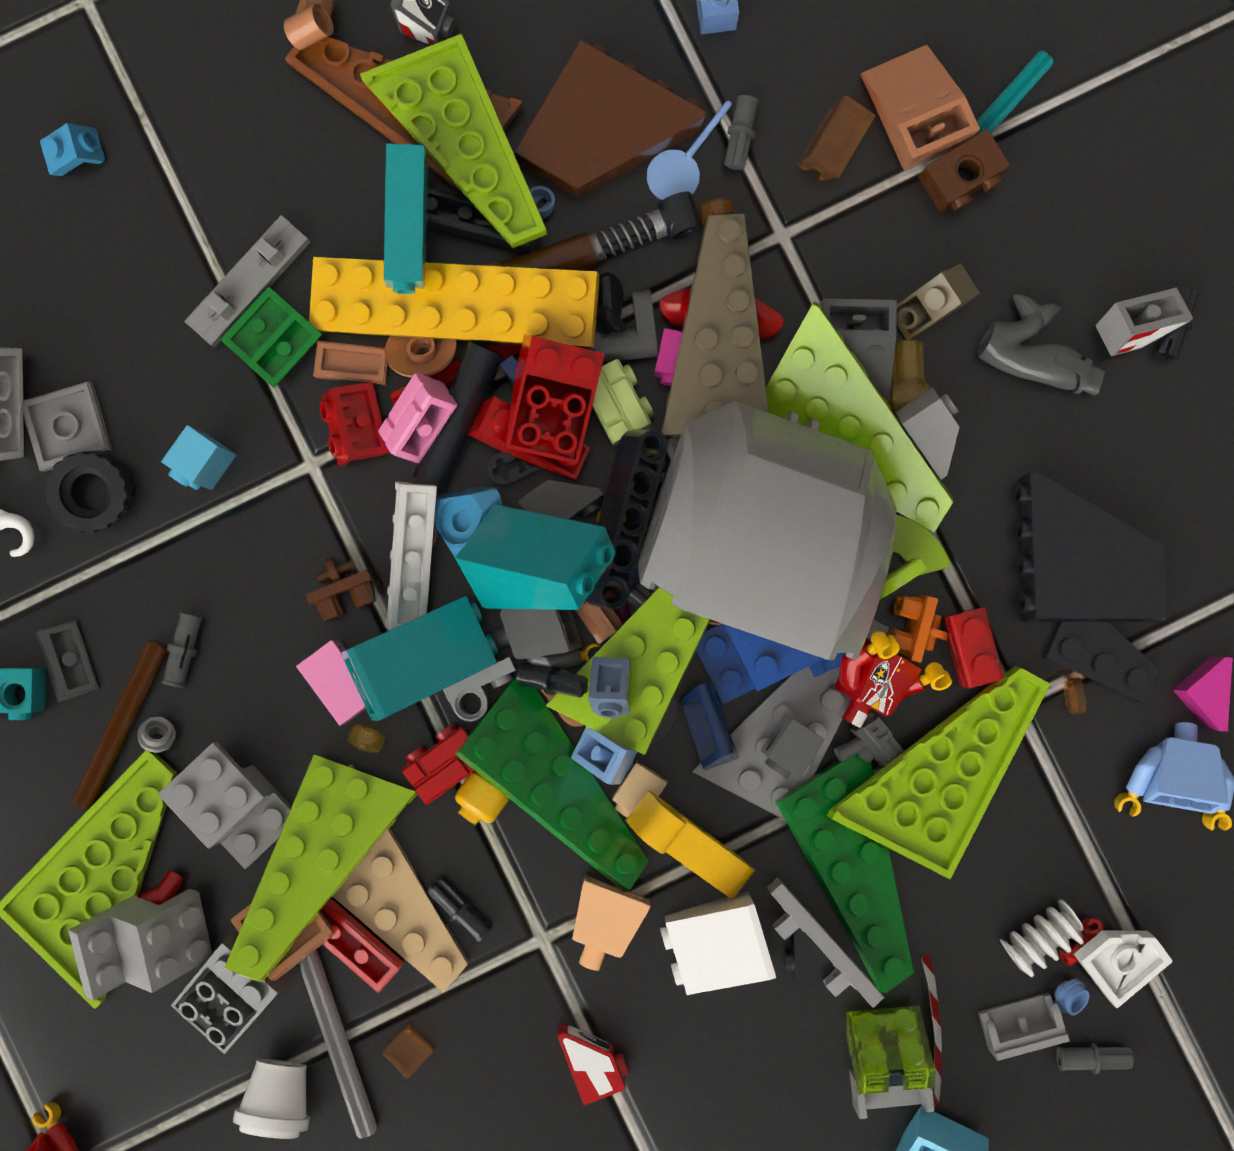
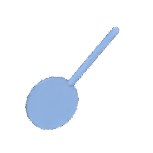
[647,100,732,200]

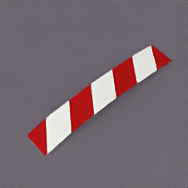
[922,953,942,1113]

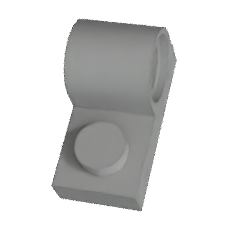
[443,656,518,722]

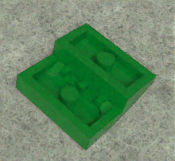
[220,286,323,388]

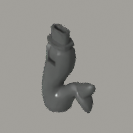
[977,294,1105,396]

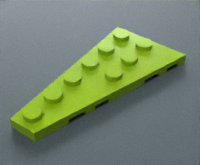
[360,34,547,248]
[546,587,711,755]
[224,755,417,982]

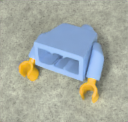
[1114,722,1234,831]

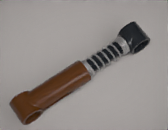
[483,191,703,271]

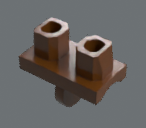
[305,556,377,621]

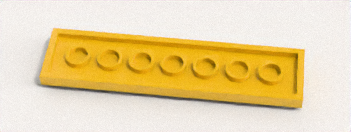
[309,257,600,348]

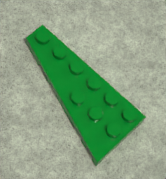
[455,672,649,892]
[775,754,914,994]

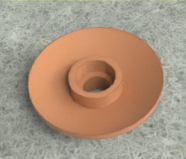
[385,336,457,378]

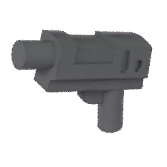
[834,713,905,768]

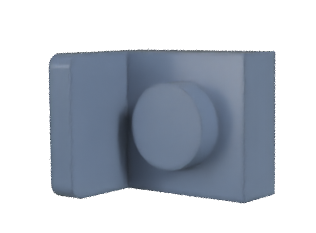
[588,657,632,718]

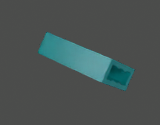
[384,144,429,294]

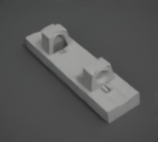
[184,215,310,348]
[767,877,884,1008]

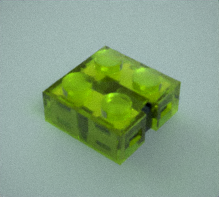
[845,1006,936,1095]

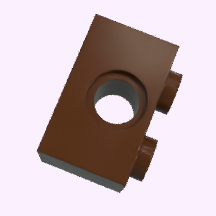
[918,129,1010,213]

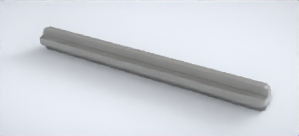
[298,949,377,1139]

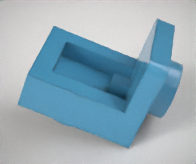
[40,123,105,176]

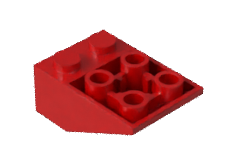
[505,334,605,464]

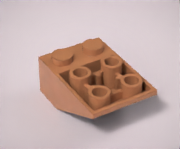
[861,44,980,172]

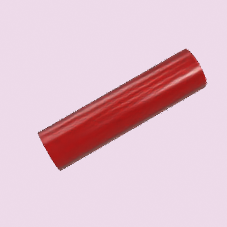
[320,897,405,993]

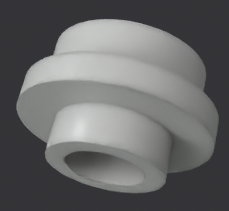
[137,717,176,753]

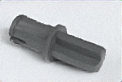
[724,95,760,170]
[1056,1043,1134,1074]

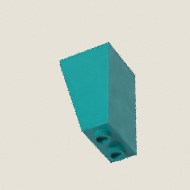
[455,504,616,610]
[340,596,498,721]

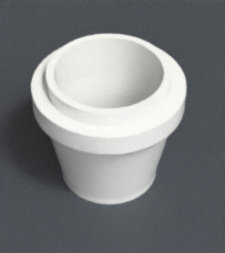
[233,1059,310,1139]

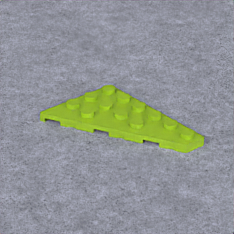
[827,666,1050,879]

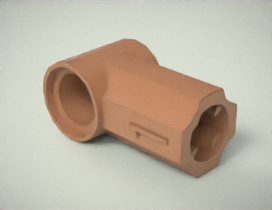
[283,0,334,50]
[575,601,623,644]

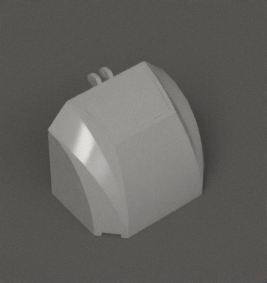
[638,400,896,660]

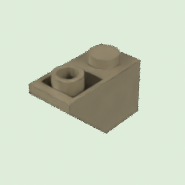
[896,263,980,341]

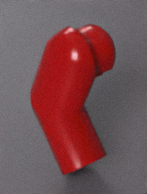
[138,870,185,905]
[1059,917,1104,967]

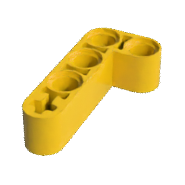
[626,790,755,899]

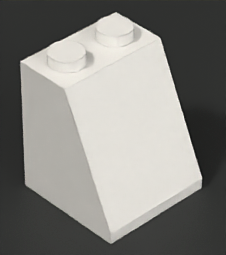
[660,891,776,995]

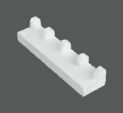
[385,481,437,630]

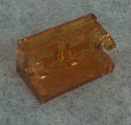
[798,95,876,181]

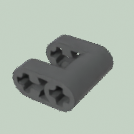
[584,289,658,363]

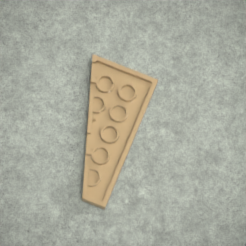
[333,764,469,993]

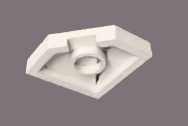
[1074,931,1173,1008]

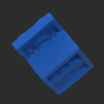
[696,624,824,704]

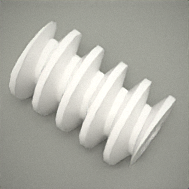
[1000,899,1084,977]

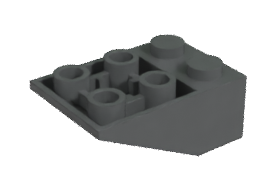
[820,298,897,404]
[170,930,300,1054]

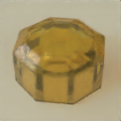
[347,724,386,753]

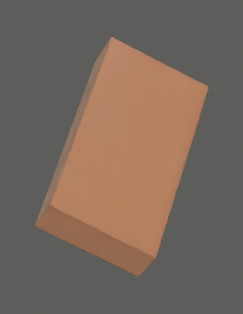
[313,341,389,386]

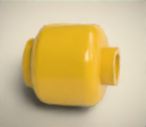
[455,771,509,825]

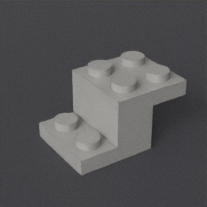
[158,741,292,870]
[68,889,212,1001]

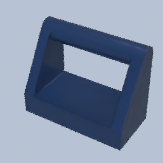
[680,682,739,770]

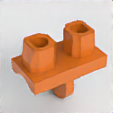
[886,595,949,663]

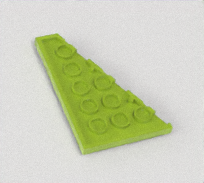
[766,301,953,532]
[0,750,177,1009]

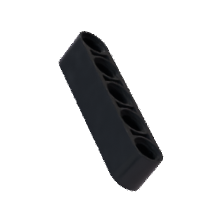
[585,429,667,609]

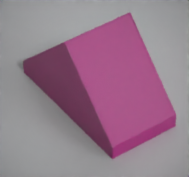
[1172,657,1233,732]

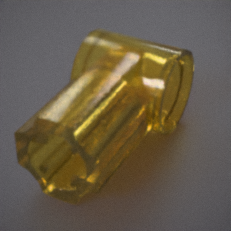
[889,340,929,414]

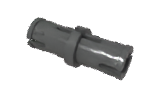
[161,612,203,688]

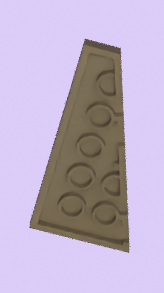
[660,214,769,438]

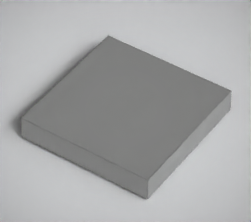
[22,381,113,472]

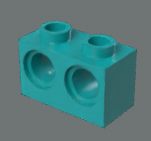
[0,668,46,720]

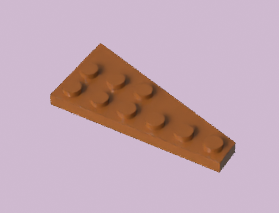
[285,37,523,191]

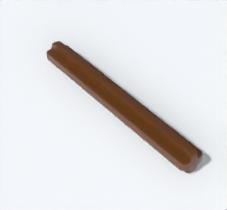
[72,640,167,810]

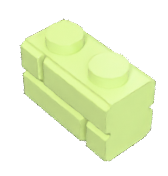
[592,359,655,447]

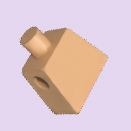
[572,875,650,971]

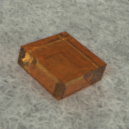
[381,1023,434,1079]

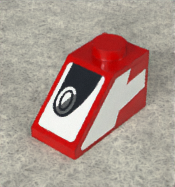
[557,1023,630,1106]

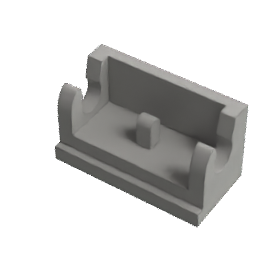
[978,992,1069,1061]

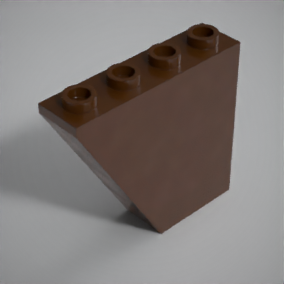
[515,40,707,199]

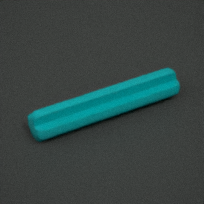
[975,50,1054,136]

